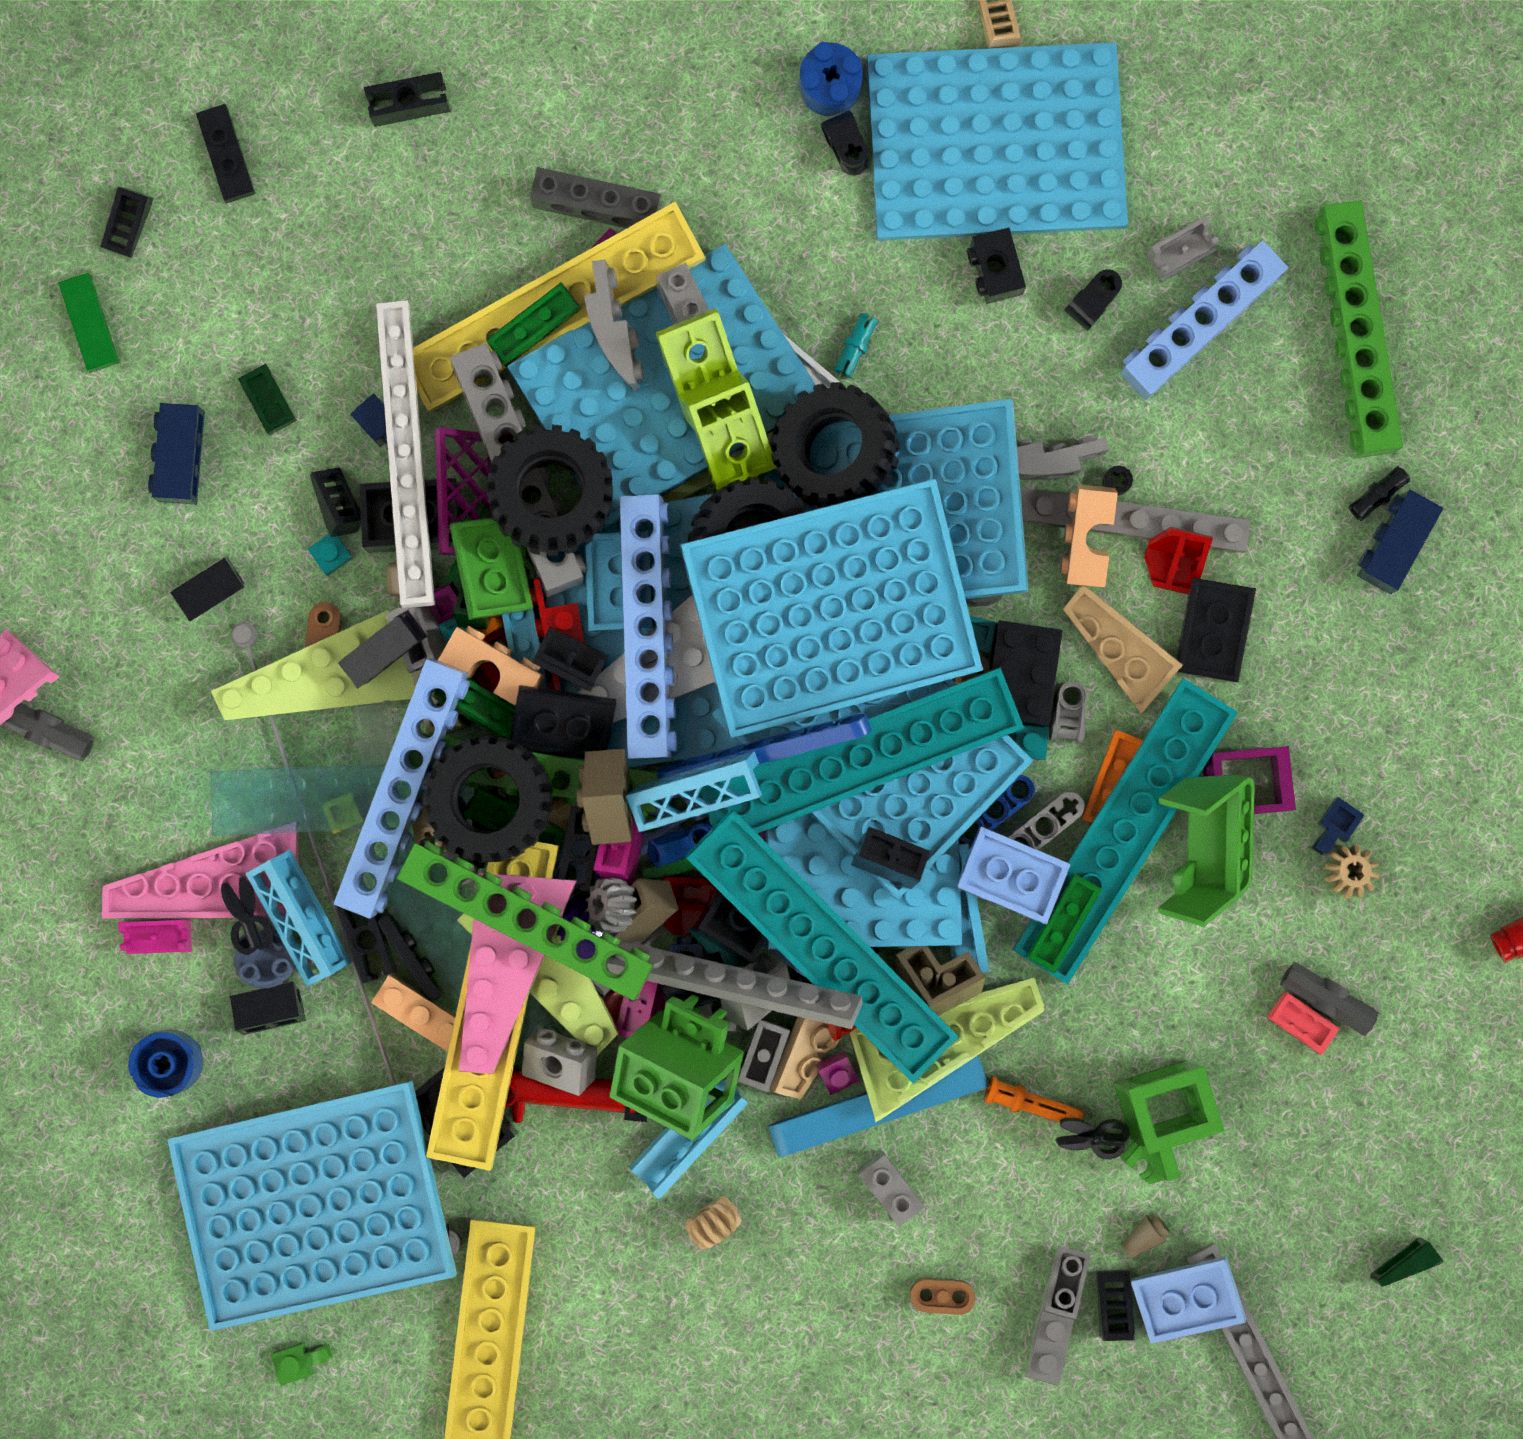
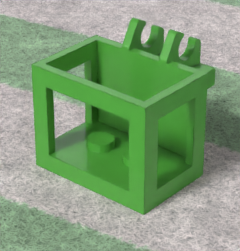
[610,994,744,1141]
[1113,1060,1225,1184]

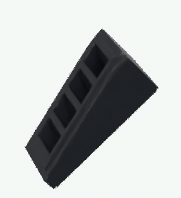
[100,186,154,258]
[310,467,361,537]
[1096,1270,1135,1341]

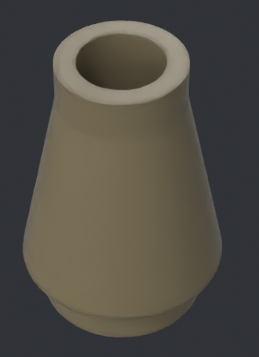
[1121,1213,1171,1259]

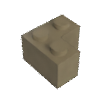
[577,749,633,845]
[594,870,678,942]
[894,946,986,1016]

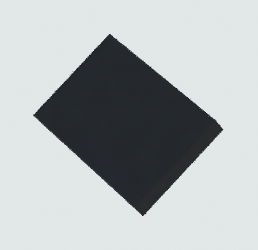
[1176,577,1256,682]
[509,685,616,759]

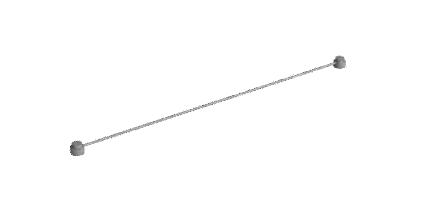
[231,622,462,1255]

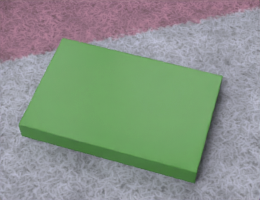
[449,517,533,620]

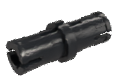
[1348,466,1410,521]

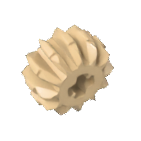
[1323,844,1380,898]
[685,1196,742,1250]

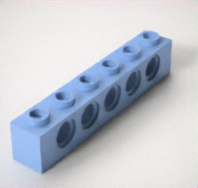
[1120,240,1289,400]

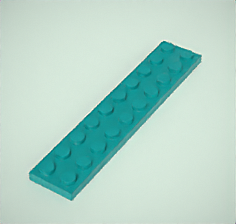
[699,668,1024,834]
[1012,678,1238,985]
[685,809,959,1083]

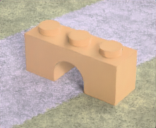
[1060,484,1118,588]
[438,626,546,705]
[371,974,456,1052]

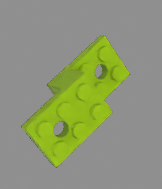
[655,308,777,491]

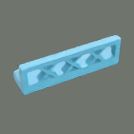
[502,579,552,689]
[626,751,762,832]
[949,843,989,973]
[245,849,352,987]
[629,1078,748,1199]

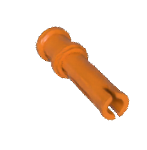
[984,1075,1084,1123]

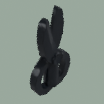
[221,877,274,955]
[1056,1118,1130,1160]

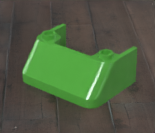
[1158,774,1255,927]

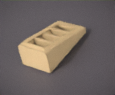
[978,0,1021,48]

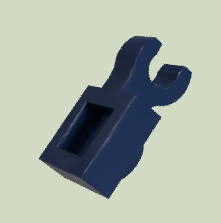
[1312,797,1364,855]

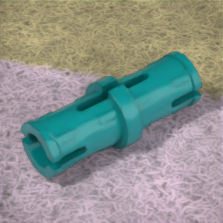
[833,313,878,379]

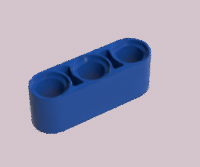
[959,775,1035,844]

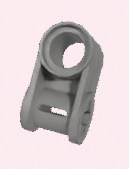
[1049,681,1087,744]

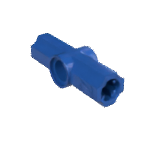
[647,821,712,868]

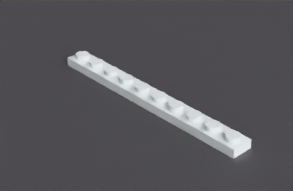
[376,300,435,609]

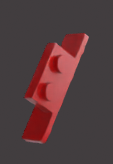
[529,578,585,691]

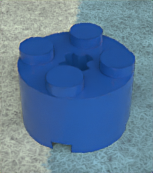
[799,42,863,116]
[128,1030,203,1098]

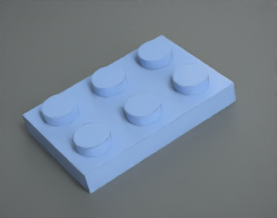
[955,827,1071,924]
[1131,1256,1246,1344]

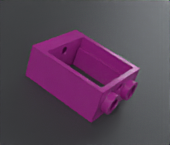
[1203,746,1296,815]

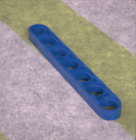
[656,713,872,779]

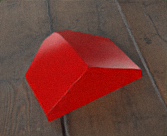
[1144,527,1213,595]
[662,876,717,935]

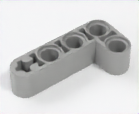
[1007,792,1084,850]

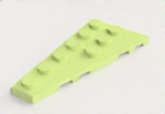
[211,610,415,721]
[457,914,619,1056]
[850,978,1044,1122]

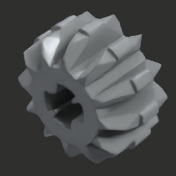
[585,878,637,934]

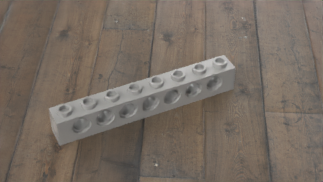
[450,343,586,597]

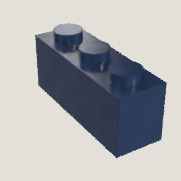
[148,403,205,505]
[1357,489,1444,594]

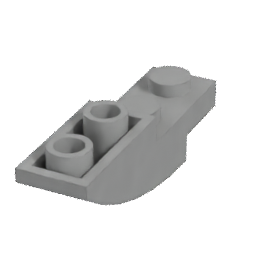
[584,259,644,391]
[1017,435,1109,480]
[1025,1246,1091,1386]

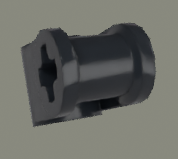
[821,110,868,176]
[1064,269,1122,331]

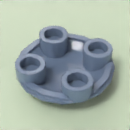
[234,929,296,988]

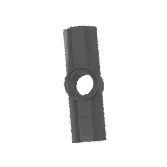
[1,703,95,762]
[1280,962,1379,1036]

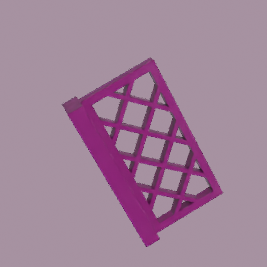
[435,427,513,556]

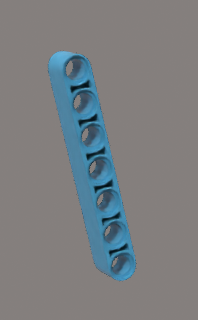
[768,1055,989,1157]

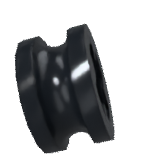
[1103,465,1133,496]

